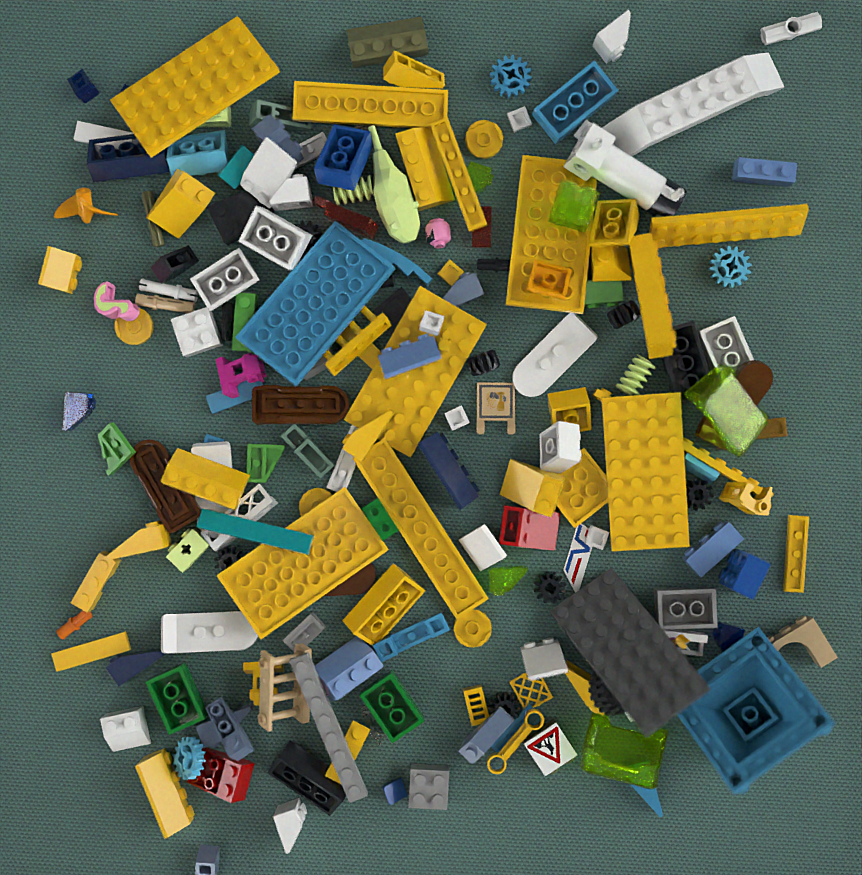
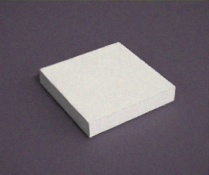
[459,524,507,571]

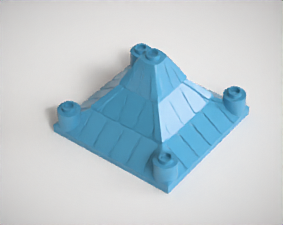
[678,627,835,795]

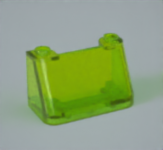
[684,364,768,458]
[580,712,669,789]

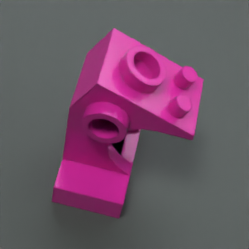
[215,353,267,399]

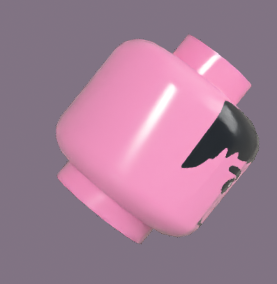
[425,218,451,249]

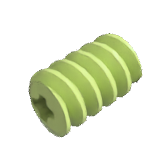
[333,175,373,206]
[616,354,656,396]

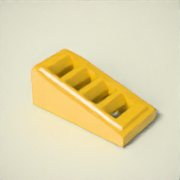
[463,684,489,726]

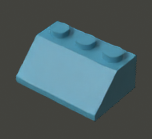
[166,130,229,176]

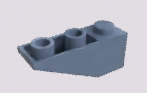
[205,697,254,761]

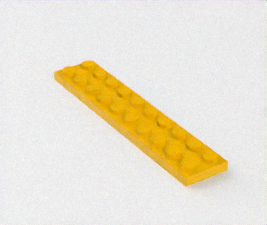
[353,438,489,620]

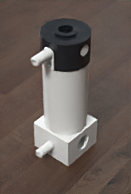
[563,123,687,217]

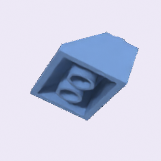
[378,333,441,379]
[314,636,384,701]

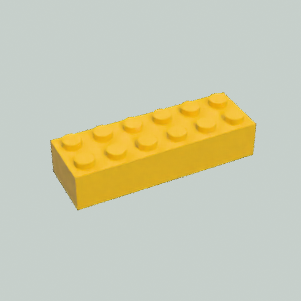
[629,233,676,359]

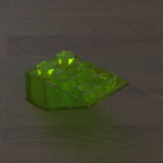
[548,181,600,233]

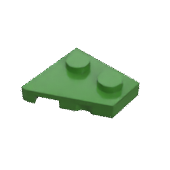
[98,422,136,476]
[246,444,285,483]

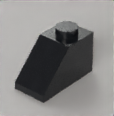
[151,245,199,284]

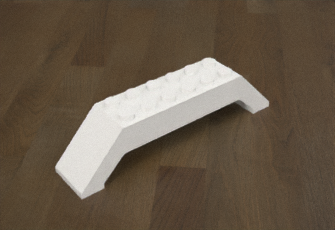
[602,52,784,156]

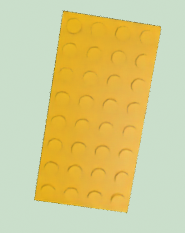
[110,16,280,158]
[506,155,597,314]
[344,286,487,458]
[601,392,690,551]
[216,487,389,639]

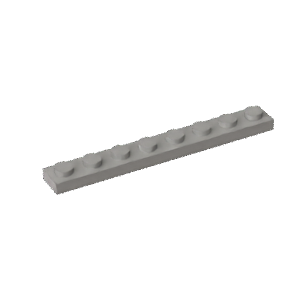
[289,652,368,803]

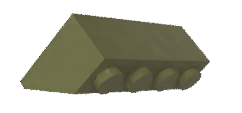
[347,16,428,68]

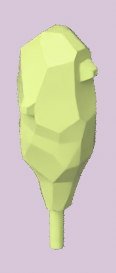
[368,125,420,244]

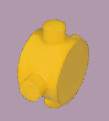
[438,337,452,353]

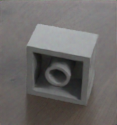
[409,763,449,810]

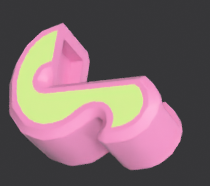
[94,281,140,321]

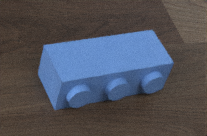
[732,157,797,187]
[682,521,744,577]

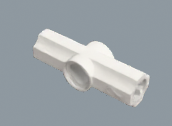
[760,12,822,45]

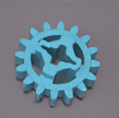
[708,246,752,288]
[173,737,205,780]

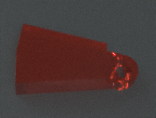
[312,195,378,239]

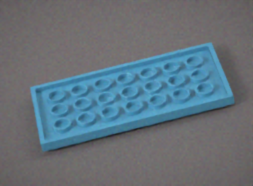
[235,221,395,386]

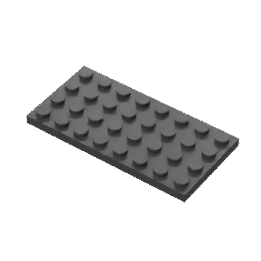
[550,568,711,737]

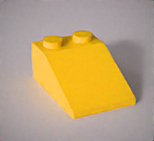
[146,169,215,239]
[589,199,640,246]
[499,459,566,517]
[106,520,172,560]

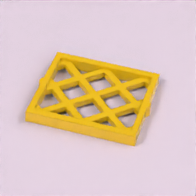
[509,673,553,709]

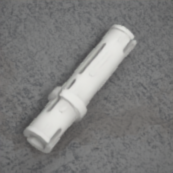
[139,278,198,302]

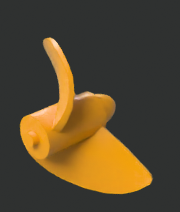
[54,188,118,224]

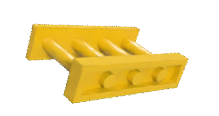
[323,306,392,377]

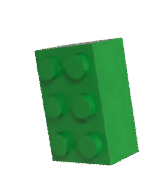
[146,662,208,735]
[359,670,424,743]

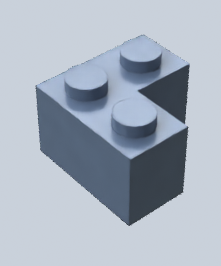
[252,114,304,165]

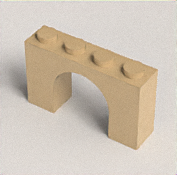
[767,615,838,668]

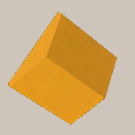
[527,259,572,300]

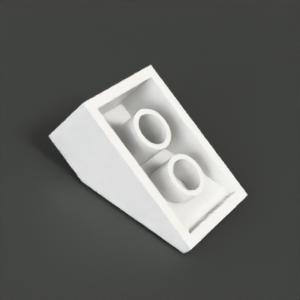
[240,137,297,209]
[520,637,568,680]

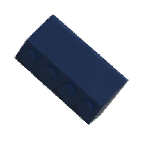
[87,134,170,182]
[418,432,480,510]

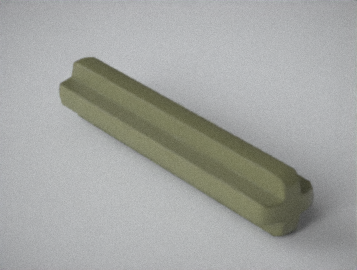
[142,191,164,247]

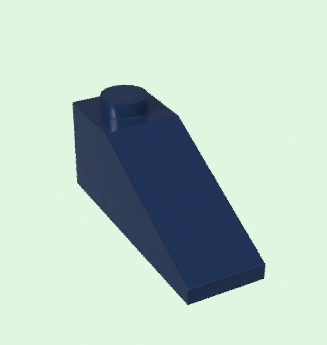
[106,648,165,686]

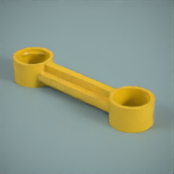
[487,708,544,774]

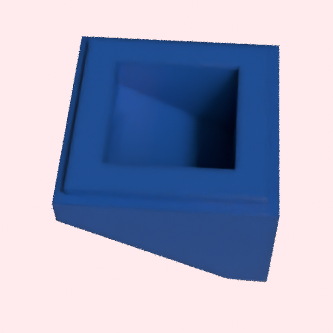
[383,777,408,805]

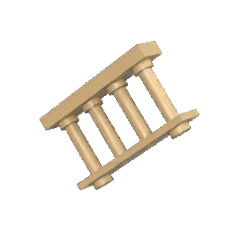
[258,643,312,732]

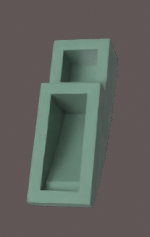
[280,424,335,479]

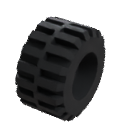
[588,672,626,716]

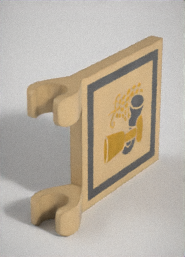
[477,382,515,435]

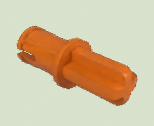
[56,610,92,640]

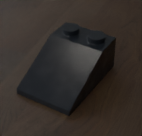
[207,191,275,246]

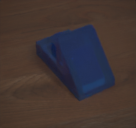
[67,69,99,103]

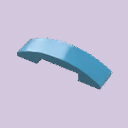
[373,612,450,662]

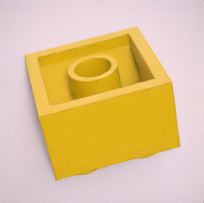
[589,245,632,282]
[38,246,82,294]
[547,387,591,432]

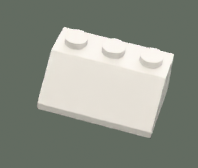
[190,248,259,312]

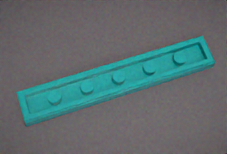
[197,508,314,555]

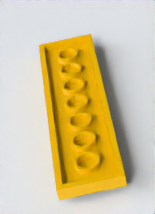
[293,81,448,129]
[649,204,809,248]

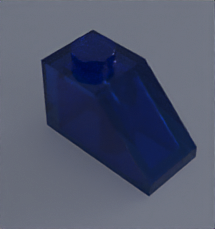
[62,392,96,431]
[713,621,745,653]

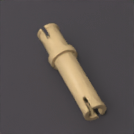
[135,293,195,313]

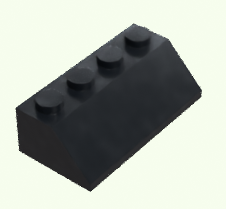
[661,320,716,405]
[267,740,346,816]

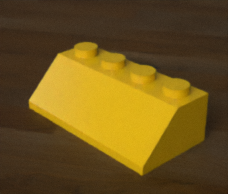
[395,127,455,212]
[161,448,250,511]
[342,563,426,646]
[135,748,194,839]

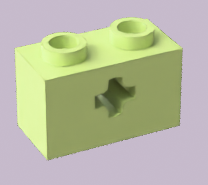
[166,528,210,573]

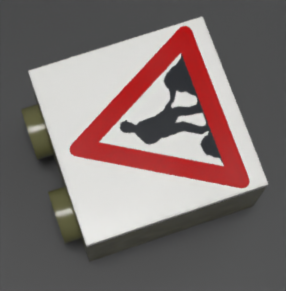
[523,718,577,776]

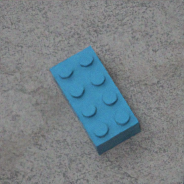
[532,61,619,144]

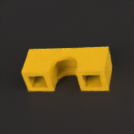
[71,551,121,612]

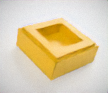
[437,259,464,287]

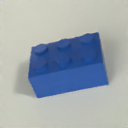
[314,124,373,191]
[718,548,771,600]

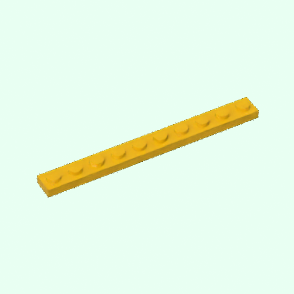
[591,388,763,495]

